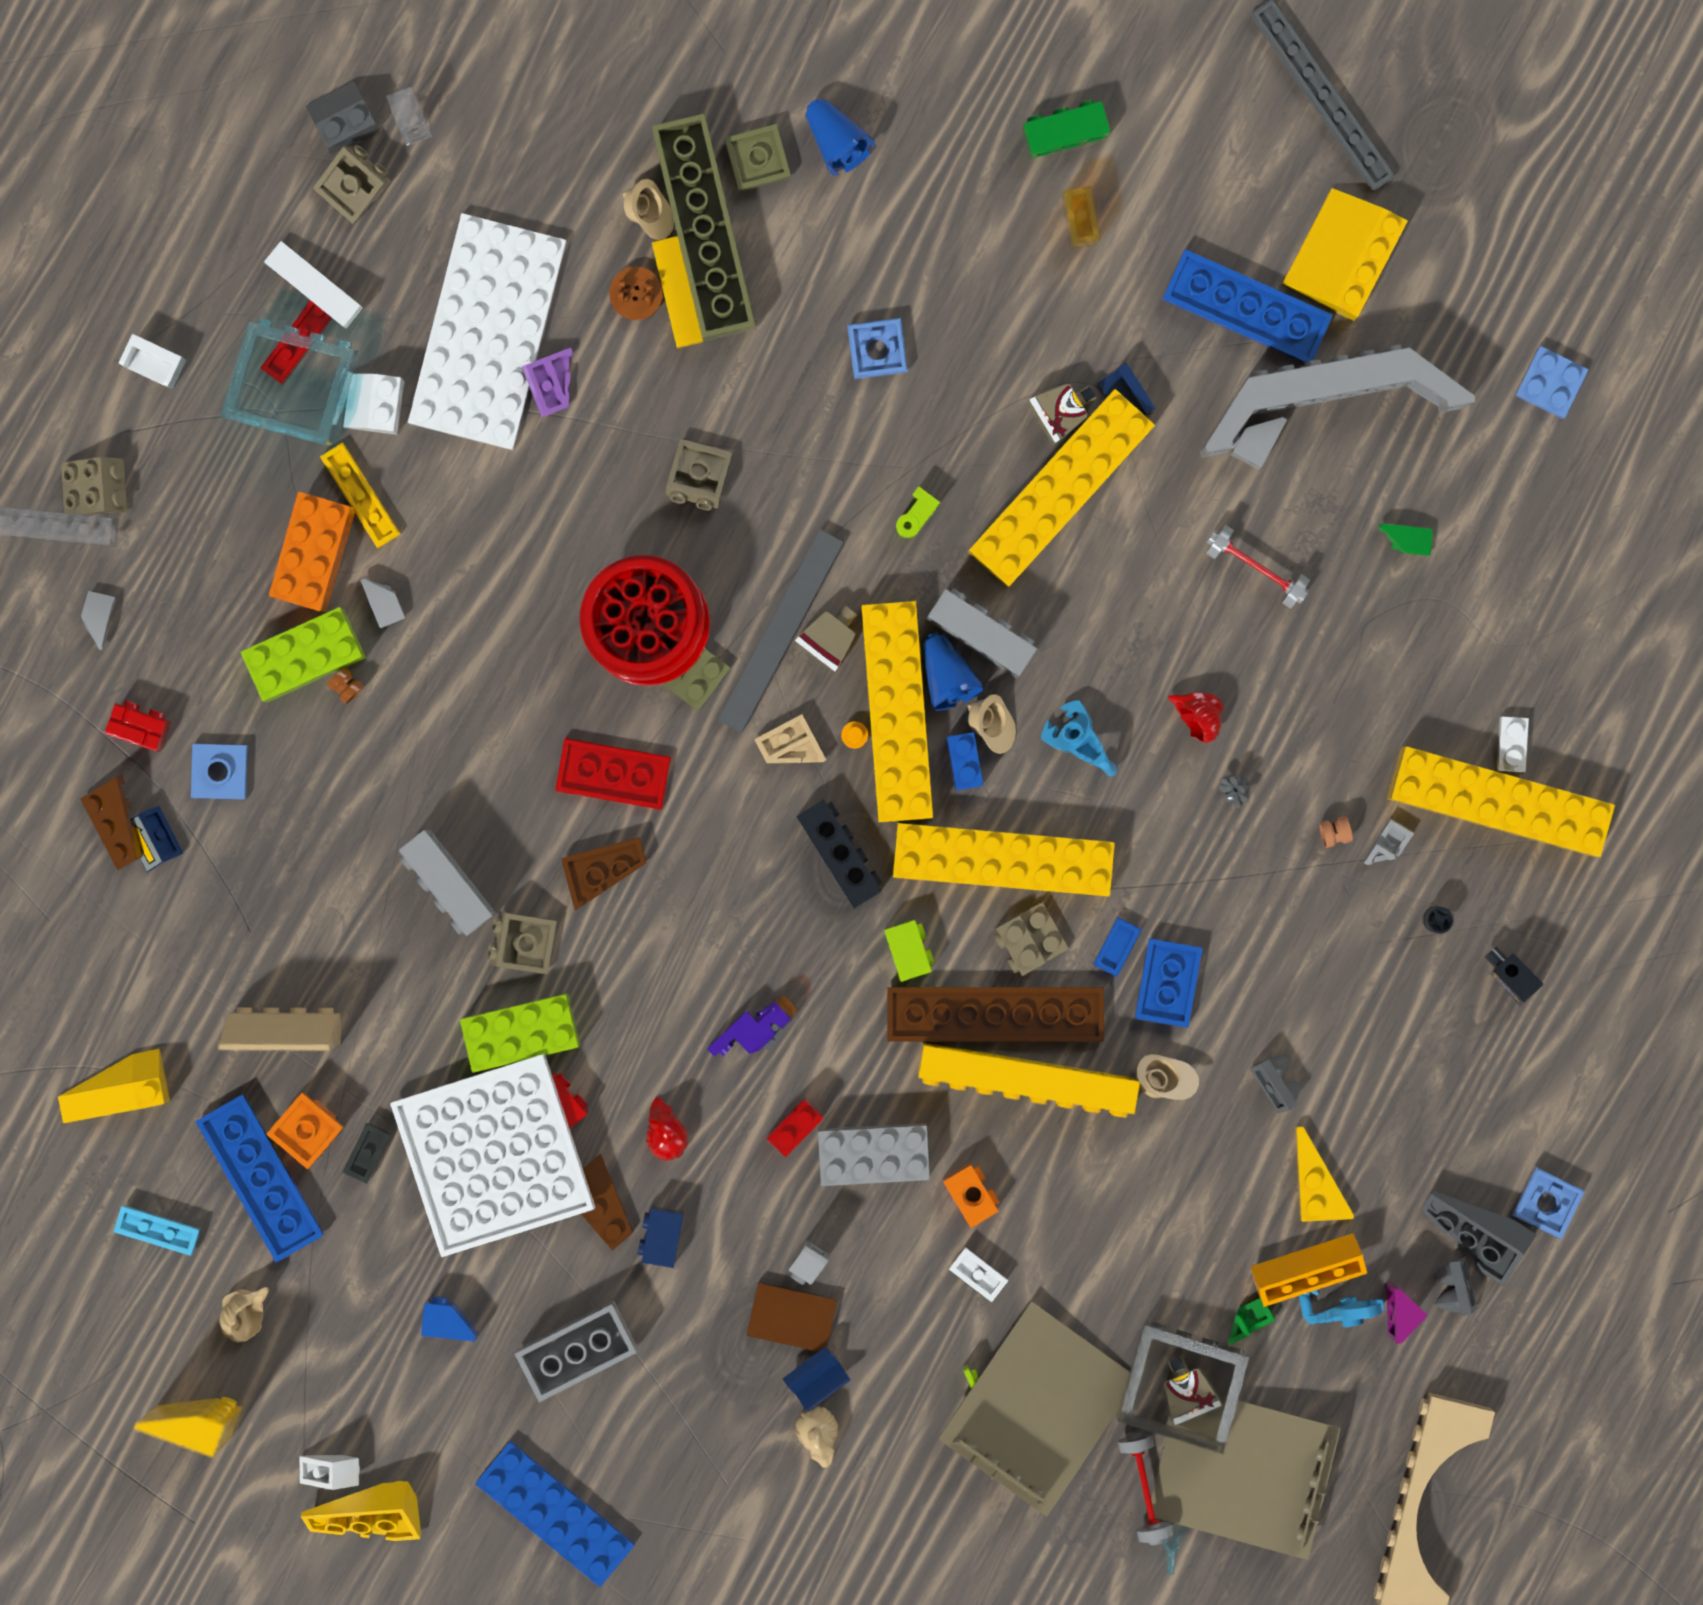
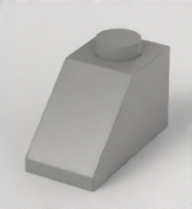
[1230,417,1287,470]
[788,1240,829,1285]

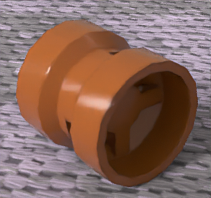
[326,667,365,705]

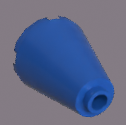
[805,99,875,176]
[921,632,983,711]

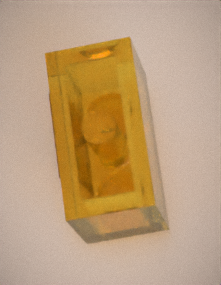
[1061,186,1100,250]

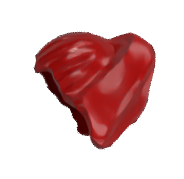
[1168,692,1223,743]
[646,1097,688,1161]

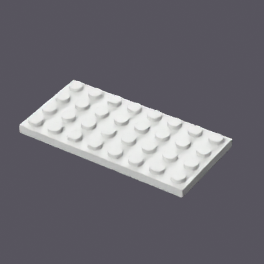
[408,213,567,451]

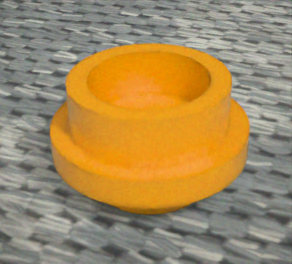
[841,721,868,749]

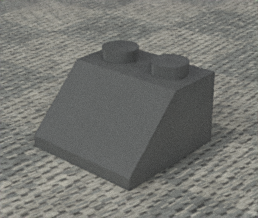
[306,81,380,154]

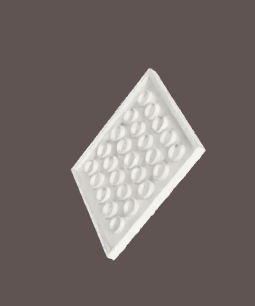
[390,1054,596,1257]

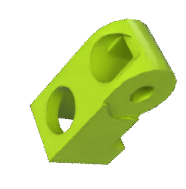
[896,487,940,539]

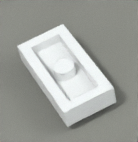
[1497,717,1529,772]
[949,1247,1008,1302]

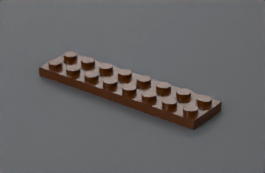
[887,987,1104,1042]

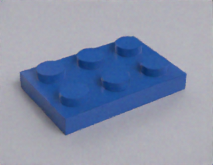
[1134,938,1203,1028]

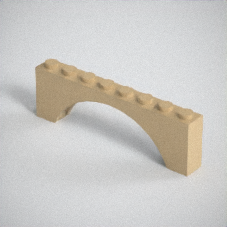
[1374,1392,1495,1605]

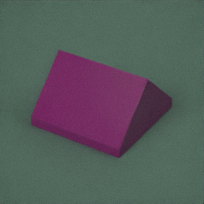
[1386,1282,1428,1344]

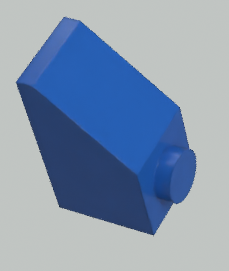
[421,1296,478,1342]

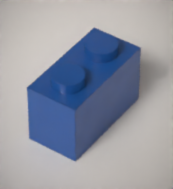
[946,732,983,791]

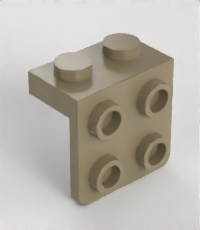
[61,457,127,516]

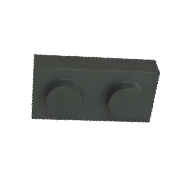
[342,1123,392,1184]

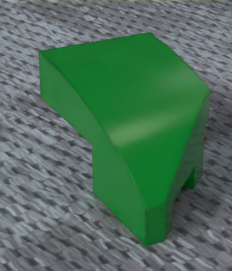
[1378,524,1433,556]
[1228,1296,1276,1345]

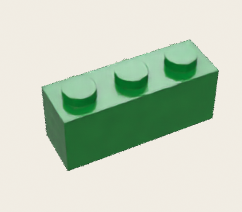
[1022,100,1111,159]

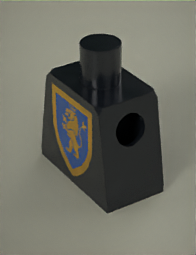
[1485,946,1544,1006]

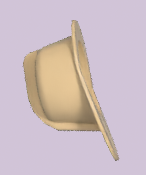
[622,179,674,240]
[967,694,1016,754]
[1136,1054,1199,1100]

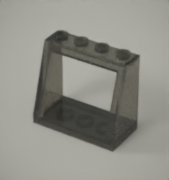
[1116,1321,1249,1454]

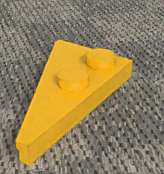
[1295,1126,1354,1222]

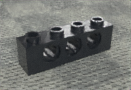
[797,800,883,908]

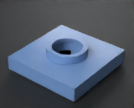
[847,318,908,380]
[191,744,248,800]
[1511,1167,1585,1240]

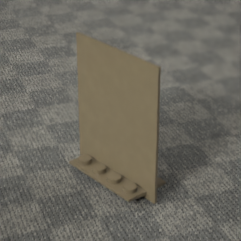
[938,1302,1139,1516]
[1147,1395,1341,1560]

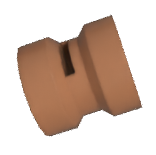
[1319,816,1353,848]

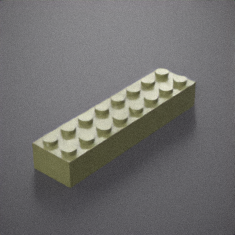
[652,113,756,342]

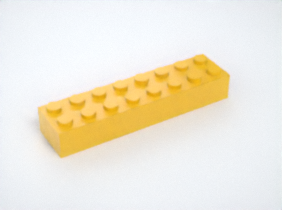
[968,389,1155,588]
[861,601,933,822]
[1386,746,1615,857]
[893,823,1115,897]
[917,1042,1140,1118]

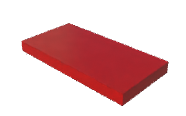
[555,738,671,810]

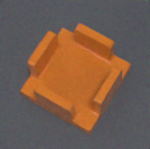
[267,1092,344,1169]

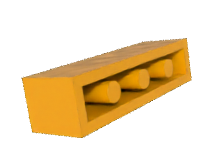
[1250,1233,1367,1307]

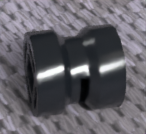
[1422,906,1454,934]

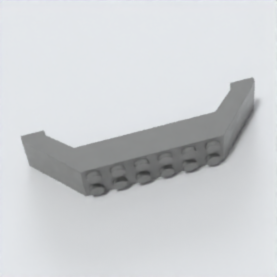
[1200,345,1475,458]

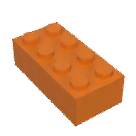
[269,491,356,612]

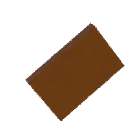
[746,1282,837,1352]

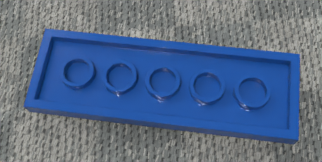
[1162,249,1333,363]
[195,1094,325,1262]
[475,1440,635,1587]

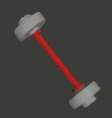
[1205,524,1310,609]
[1118,1430,1173,1545]

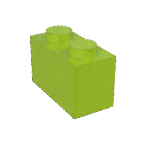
[884,919,935,982]

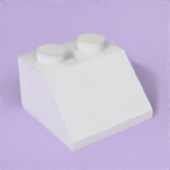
[343,374,405,435]

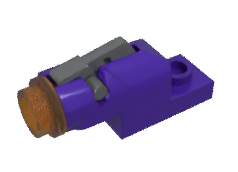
[707,994,798,1057]

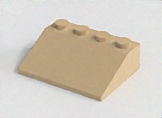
[219,1007,341,1050]

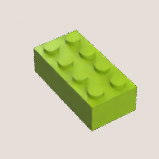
[240,607,366,703]
[460,993,580,1073]

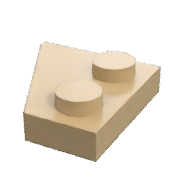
[754,714,826,763]

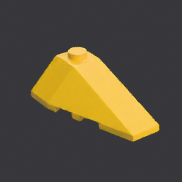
[58,1049,170,1123]
[301,1481,421,1541]

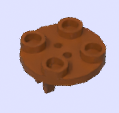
[609,266,663,321]

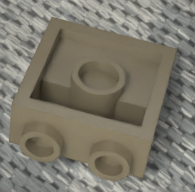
[313,145,392,224]
[665,439,732,511]
[994,902,1069,976]
[487,911,557,974]

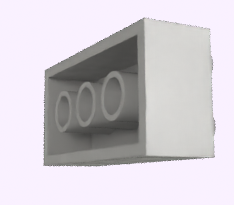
[926,588,1037,678]
[399,830,497,936]
[818,1123,930,1186]
[515,1300,638,1402]

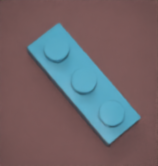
[113,1205,201,1256]

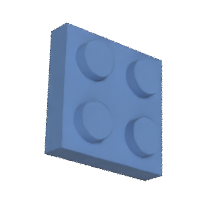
[1515,346,1589,419]

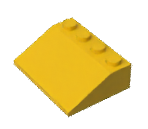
[1282,188,1408,321]
[134,1397,243,1457]

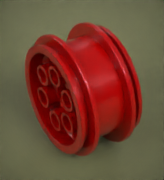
[579,555,710,686]

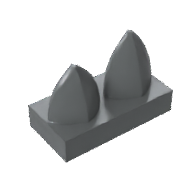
[1249,1056,1301,1114]
[1434,1256,1478,1316]

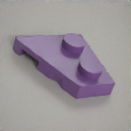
[522,347,572,417]

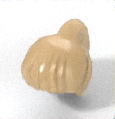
[219,1287,269,1343]
[796,1406,838,1468]

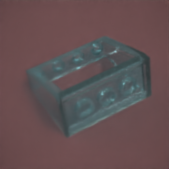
[220,318,359,445]

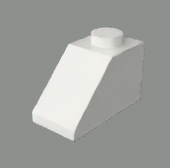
[299,1455,360,1490]

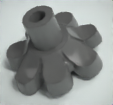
[1218,775,1250,808]

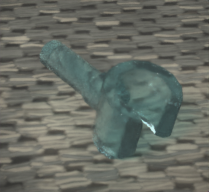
[1162,1537,1180,1574]

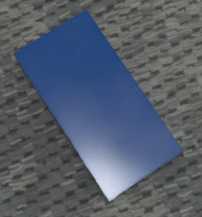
[1093,917,1142,977]

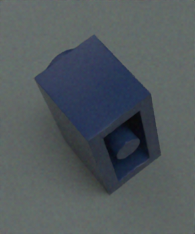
[638,1206,684,1268]

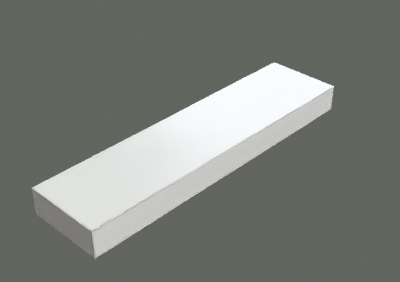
[264,241,363,329]

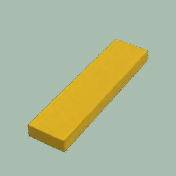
[652,236,703,349]
[320,442,401,549]

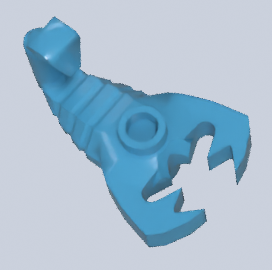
[1041,700,1118,777]
[1299,1289,1385,1327]

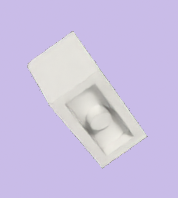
[119,334,186,390]

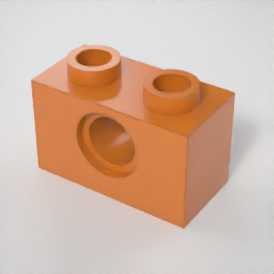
[942,1163,1000,1228]

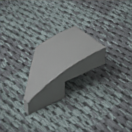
[360,576,405,628]
[81,591,116,650]
[1364,818,1414,865]

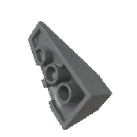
[1421,1191,1536,1286]

